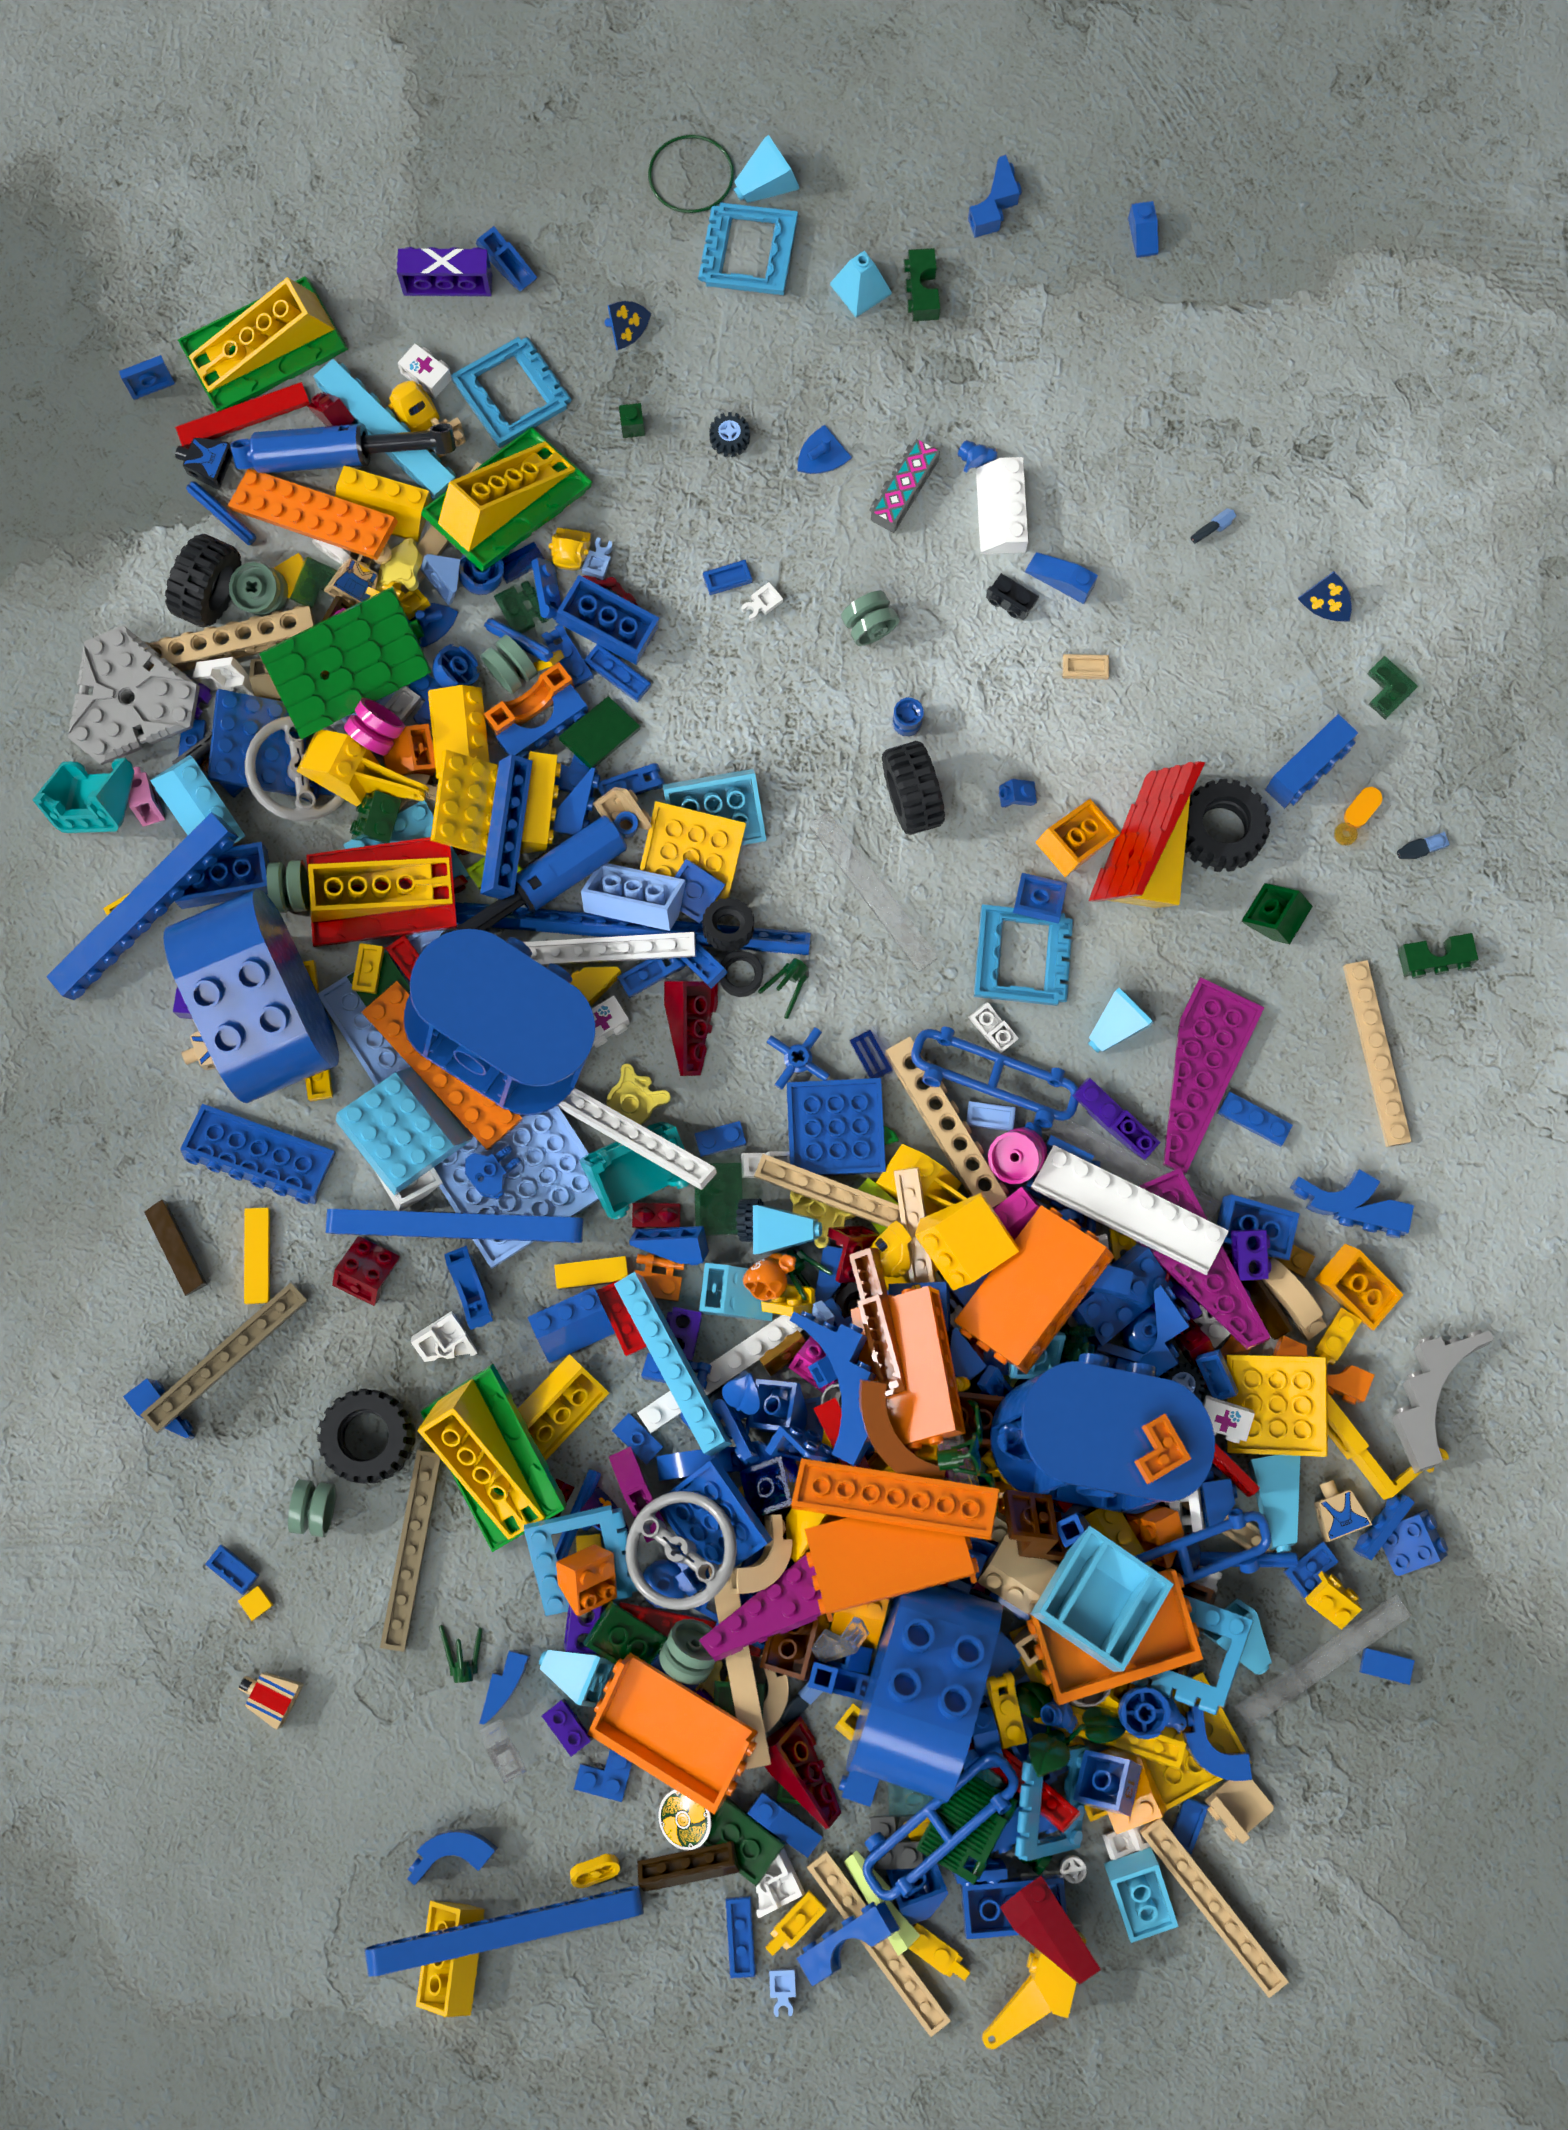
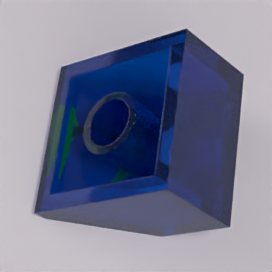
[739,1456,798,1517]

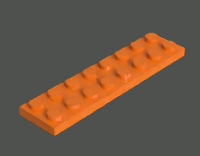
[228,468,398,560]
[362,981,523,1151]
[791,1458,1000,1540]

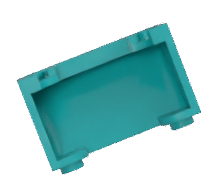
[33,758,135,833]
[579,1122,690,1219]

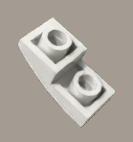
[968,1002,1019,1053]

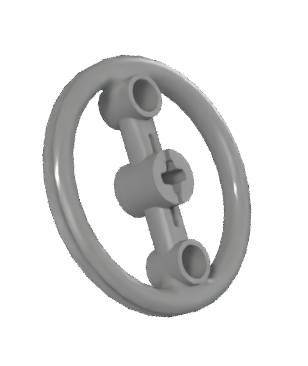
[245,716,345,821]
[626,1491,737,1610]

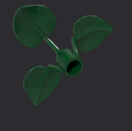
[937,1400,999,1517]
[1016,1682,1126,1778]

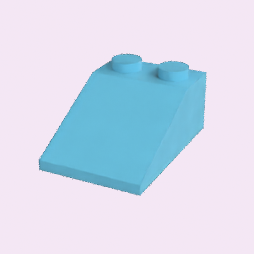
[1104,1847,1178,1943]

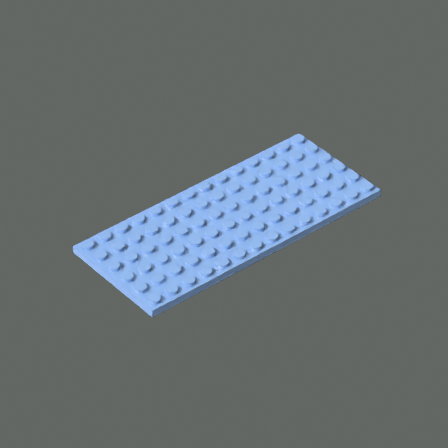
[318,930,599,1269]

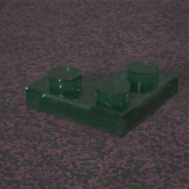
[290,556,338,609]
[1367,656,1418,720]

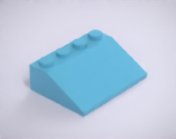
[663,769,767,845]

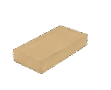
[1062,654,1109,680]

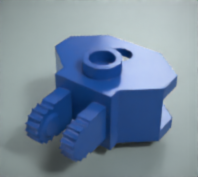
[465,1145,522,1200]

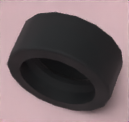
[720,950,763,997]

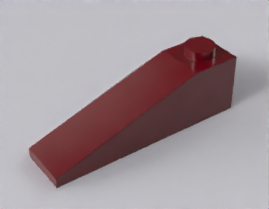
[664,981,718,1076]
[765,1716,841,1829]
[1000,1876,1101,1985]

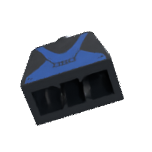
[175,437,233,490]

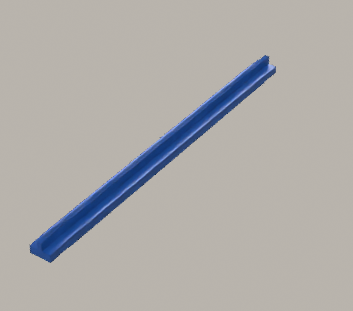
[455,902,811,955]

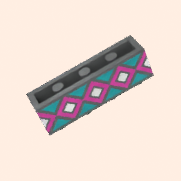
[869,439,940,533]

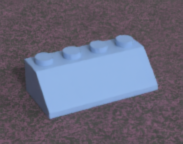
[581,863,686,931]

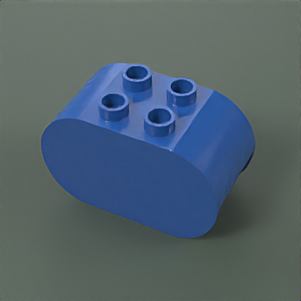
[163,889,339,1103]
[404,929,595,1115]
[990,1353,1215,1514]
[846,1584,1002,1803]

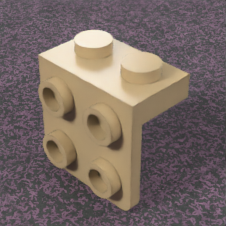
[593,787,652,830]
[1205,1780,1274,1844]

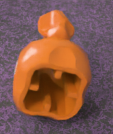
[742,1252,796,1301]

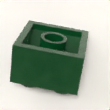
[1242,883,1313,945]

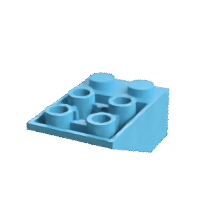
[699,1263,773,1321]

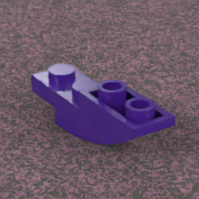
[1072,1078,1161,1160]

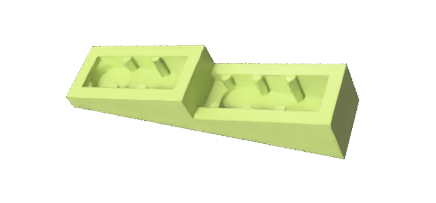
[844,1850,920,1956]

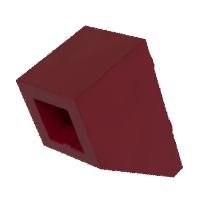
[307,392,355,426]
[1173,1318,1214,1370]

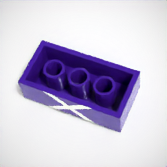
[397,247,492,296]

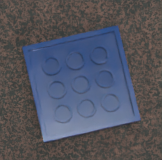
[207,689,307,797]
[786,1078,886,1176]
[660,1457,773,1579]

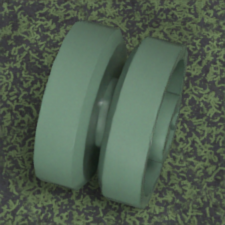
[229,562,288,617]
[841,590,900,646]
[480,634,538,694]
[266,860,310,913]
[288,1479,336,1537]
[659,1619,716,1685]

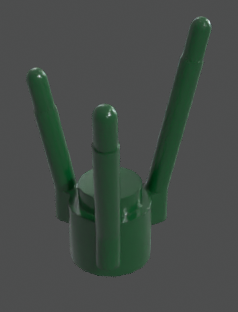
[758,958,809,1019]
[784,1249,833,1300]
[439,1625,482,1683]

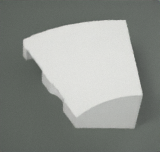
[192,657,254,696]
[411,1311,477,1362]
[756,1848,805,1918]

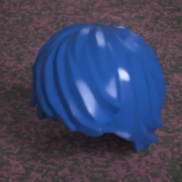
[997,1418,1032,1463]

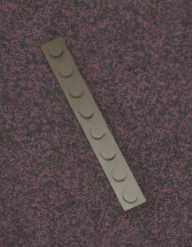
[140,1283,307,1434]
[380,1450,441,1652]

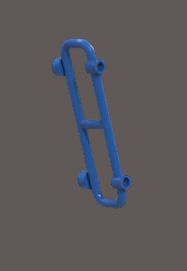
[911,1026,1079,1128]
[1134,1508,1271,1585]
[863,1749,1019,1901]

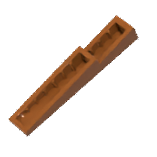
[849,1247,907,1397]

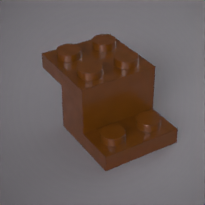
[1002,1489,1067,1561]

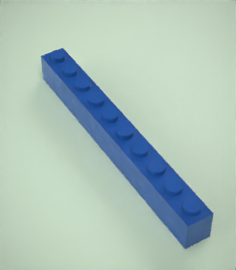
[46,812,239,1001]

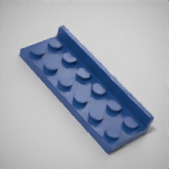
[180,1104,335,1204]

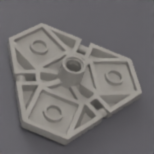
[68,626,200,765]

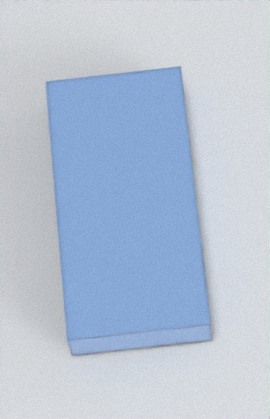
[966,1101,1016,1131]

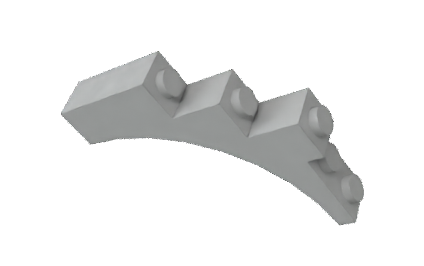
[1392,1330,1494,1474]

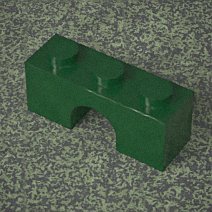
[904,248,940,322]
[1398,933,1479,979]

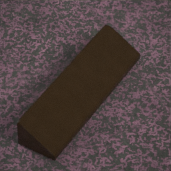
[144,1199,207,1296]
[1227,1252,1293,1340]
[637,1841,739,1892]

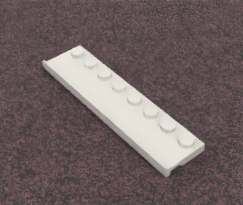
[1031,1145,1228,1275]

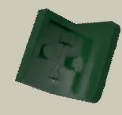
[350,790,402,844]

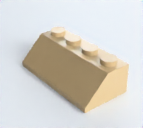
[977,1532,1059,1614]

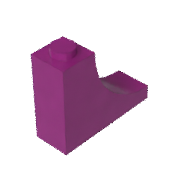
[609,1446,668,1543]

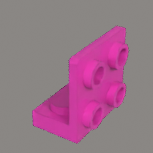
[788,1336,838,1393]

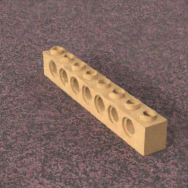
[145,605,316,672]
[885,1037,1009,1209]

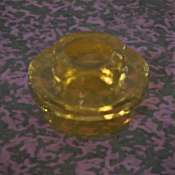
[1334,823,1358,846]

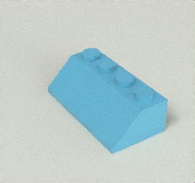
[150,755,245,843]

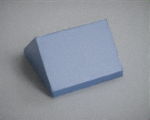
[420,554,460,606]

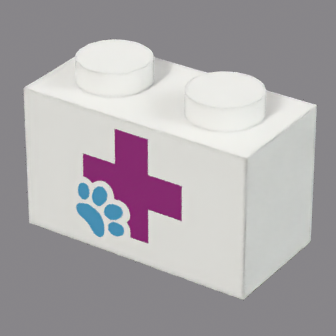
[398,344,451,399]
[592,996,630,1047]
[1203,1395,1255,1443]

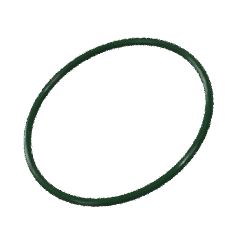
[648,135,734,213]

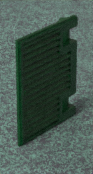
[916,1768,1018,1885]

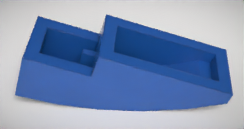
[476,226,537,292]
[479,1650,530,1725]

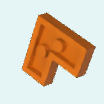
[1134,1413,1191,1484]

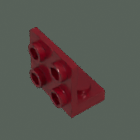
[827,1226,880,1283]
[332,1236,400,1306]

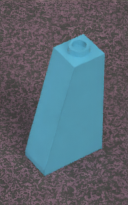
[1248,1455,1300,1553]

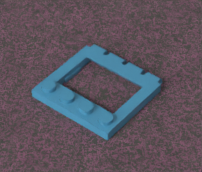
[698,203,798,295]
[451,337,572,448]
[973,904,1073,1006]
[524,1505,638,1616]
[1131,1595,1253,1715]
[1015,1744,1089,1861]

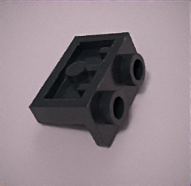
[986,573,1039,621]

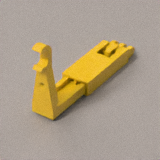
[1327,1392,1449,1500]

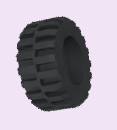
[165,534,242,628]
[882,741,945,835]
[1185,779,1271,872]
[317,1389,415,1484]

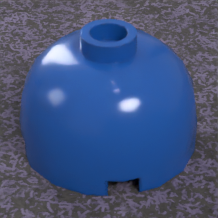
[459,555,504,595]
[432,644,479,688]
[1121,1309,1169,1354]
[642,1559,687,1609]
[1118,1686,1171,1739]

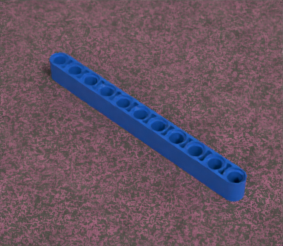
[325,1209,583,1243]
[364,1886,644,1977]

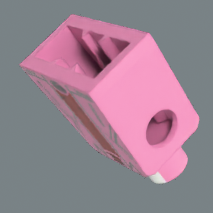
[128,767,165,827]

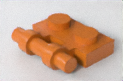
[635,1253,685,1302]

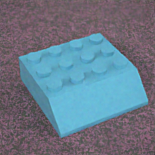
[336,1067,471,1196]
[1031,1526,1174,1672]

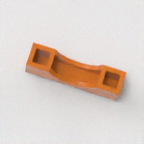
[484,662,575,736]
[1272,1336,1374,1405]

